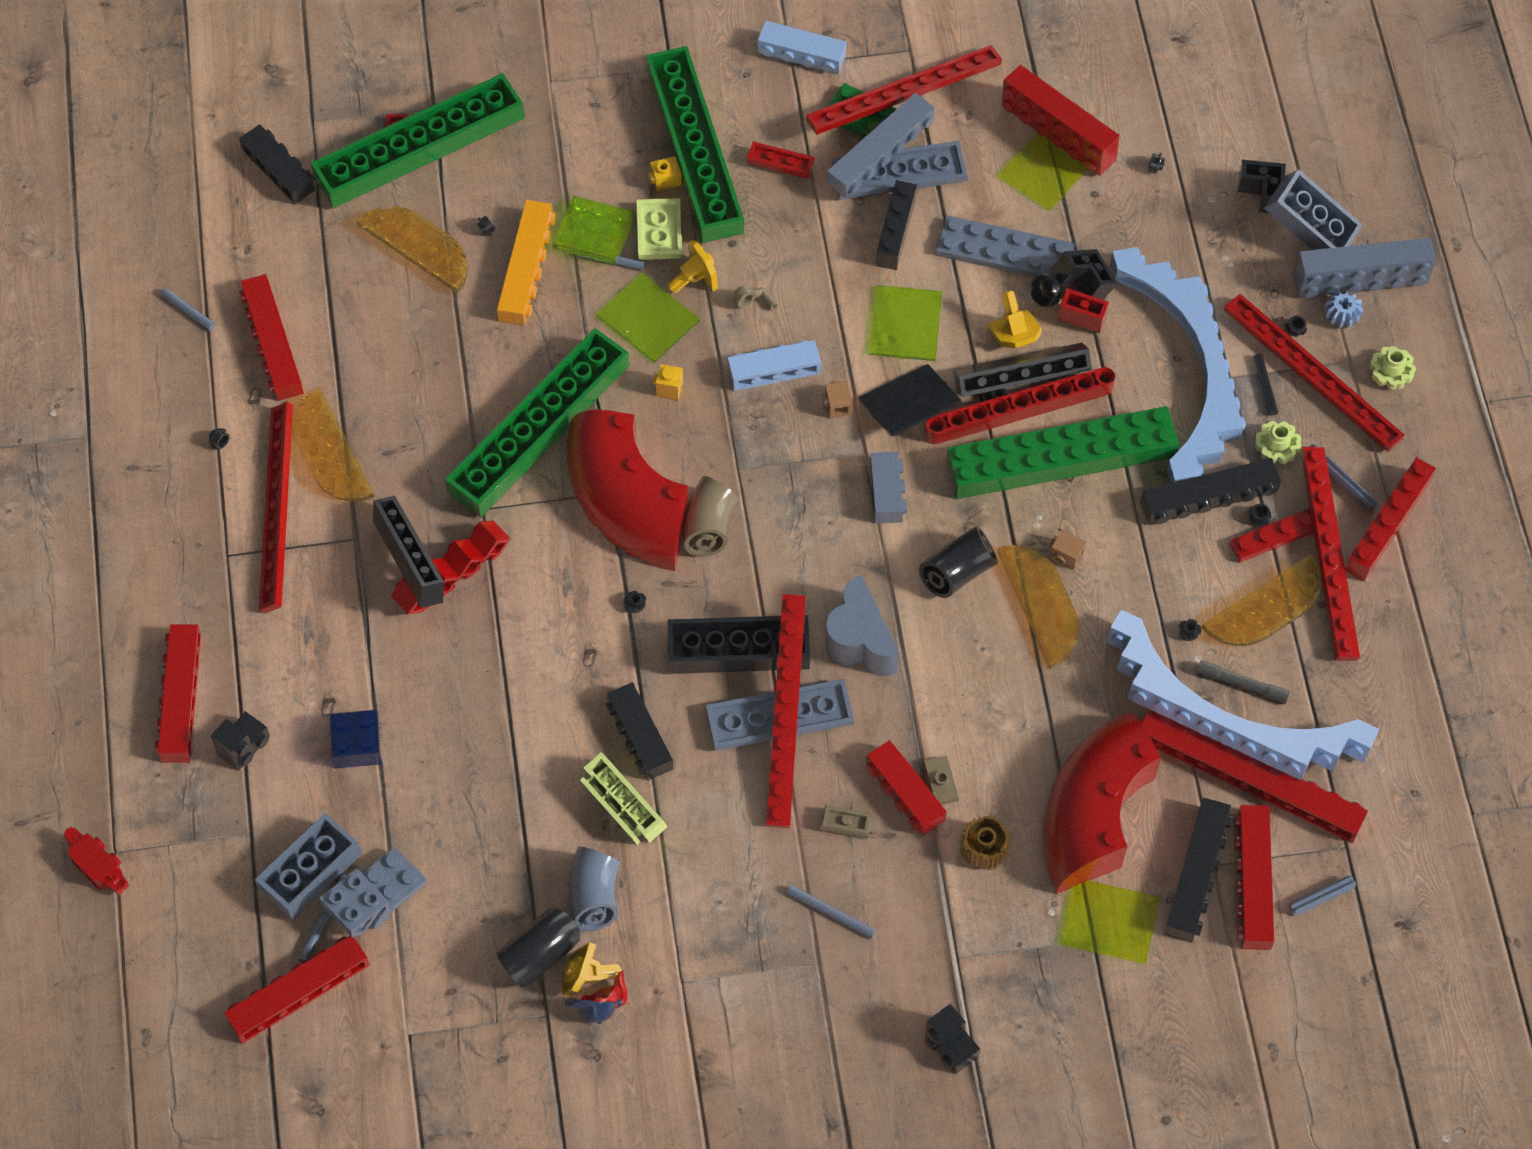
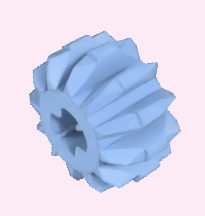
[1324,290,1363,328]

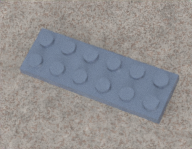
[832,141,968,200]
[936,215,1075,279]
[706,679,854,751]

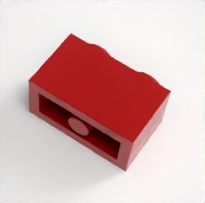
[1058,288,1109,333]

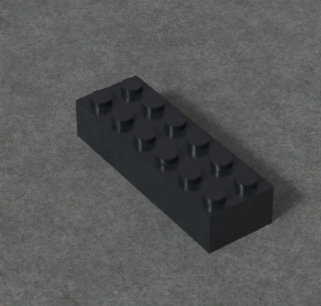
[667,615,810,674]

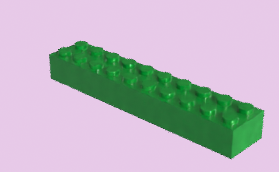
[646,46,744,243]
[311,73,525,209]
[445,328,630,518]
[946,406,1179,499]

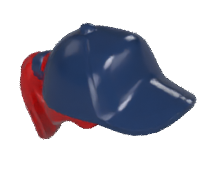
[565,971,628,1024]

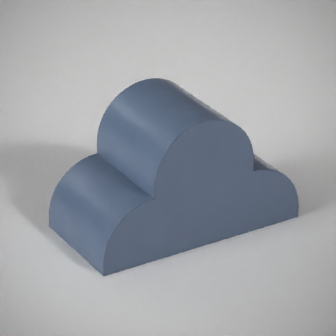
[826,575,899,676]

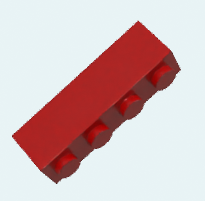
[865,740,947,836]

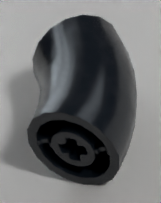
[919,525,998,598]
[496,908,580,988]

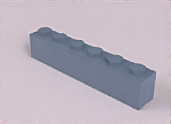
[827,93,935,198]

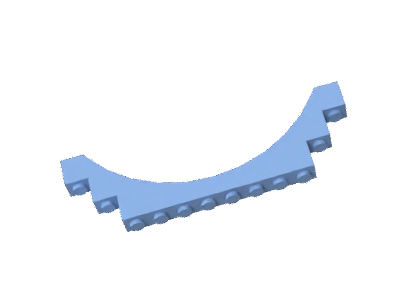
[1111,247,1246,484]
[1106,610,1380,780]

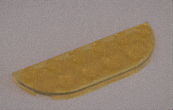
[356,206,468,294]
[292,387,374,502]
[998,545,1079,669]
[1202,554,1322,646]

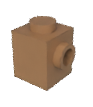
[822,381,853,418]
[1049,529,1087,569]

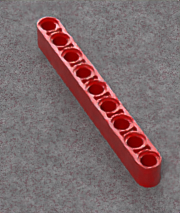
[925,367,1116,445]

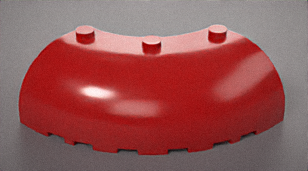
[567,409,689,571]
[1043,712,1161,894]

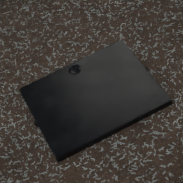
[858,364,962,437]

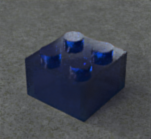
[330,710,383,769]

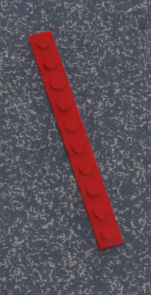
[806,45,1002,135]
[1224,294,1405,452]
[259,401,293,614]
[1300,446,1360,661]
[766,594,806,828]

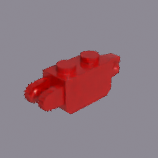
[64,826,129,895]

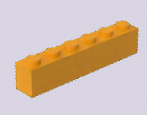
[497,200,556,326]

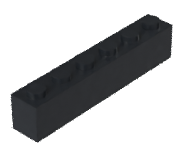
[953,342,1092,397]
[1140,458,1281,525]
[373,496,444,608]
[1164,797,1233,943]

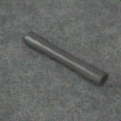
[1196,660,1290,704]

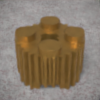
[961,814,1011,870]

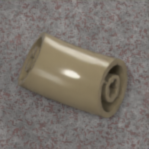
[683,476,738,556]

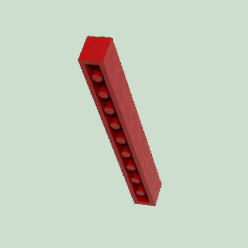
[1142,709,1368,843]

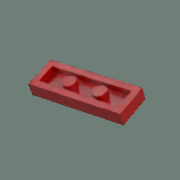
[747,141,815,179]

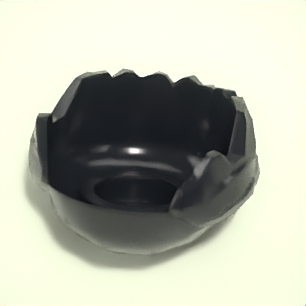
[1030,274,1062,308]

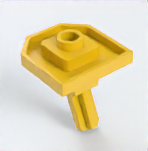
[668,240,718,293]
[987,290,1042,349]
[561,942,622,997]

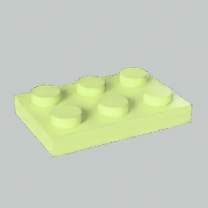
[637,198,682,260]

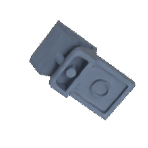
[319,847,427,937]

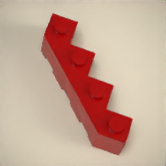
[391,520,511,615]

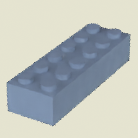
[1293,237,1436,298]

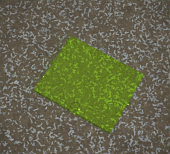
[999,133,1088,211]
[597,273,700,363]
[869,285,943,361]
[1060,880,1160,965]

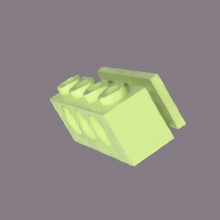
[580,752,668,844]

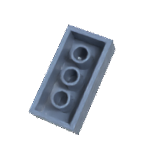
[1264,169,1363,250]
[255,813,362,921]

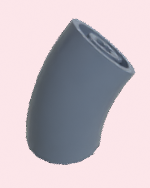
[569,846,621,932]

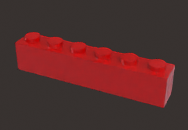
[239,274,304,401]
[1345,457,1436,582]
[155,624,202,763]
[1234,805,1274,950]
[224,936,370,1044]

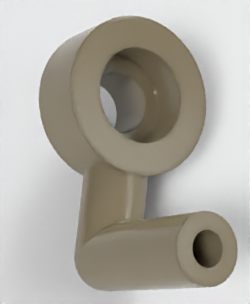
[733,286,778,310]

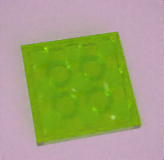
[552,196,636,265]

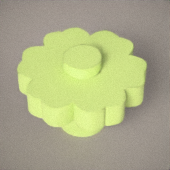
[1369,346,1416,390]
[1255,421,1301,465]

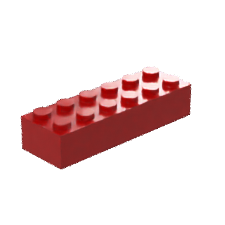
[1002,64,1120,176]

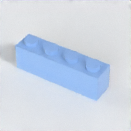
[758,21,847,74]
[728,340,821,391]

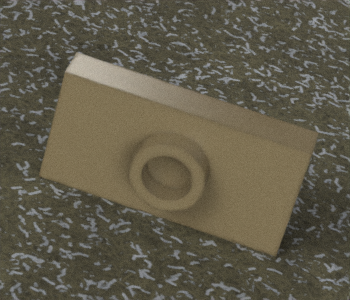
[924,755,959,805]
[821,805,872,838]

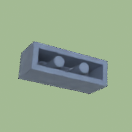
[870,451,907,524]

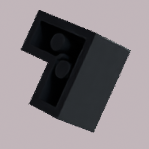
[1238,159,1286,213]
[1051,249,1117,300]
[210,711,270,771]
[925,1004,980,1074]

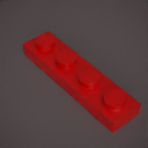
[1229,508,1314,563]

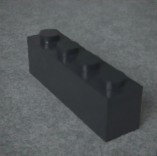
[239,124,315,204]
[876,180,917,270]
[605,682,673,780]

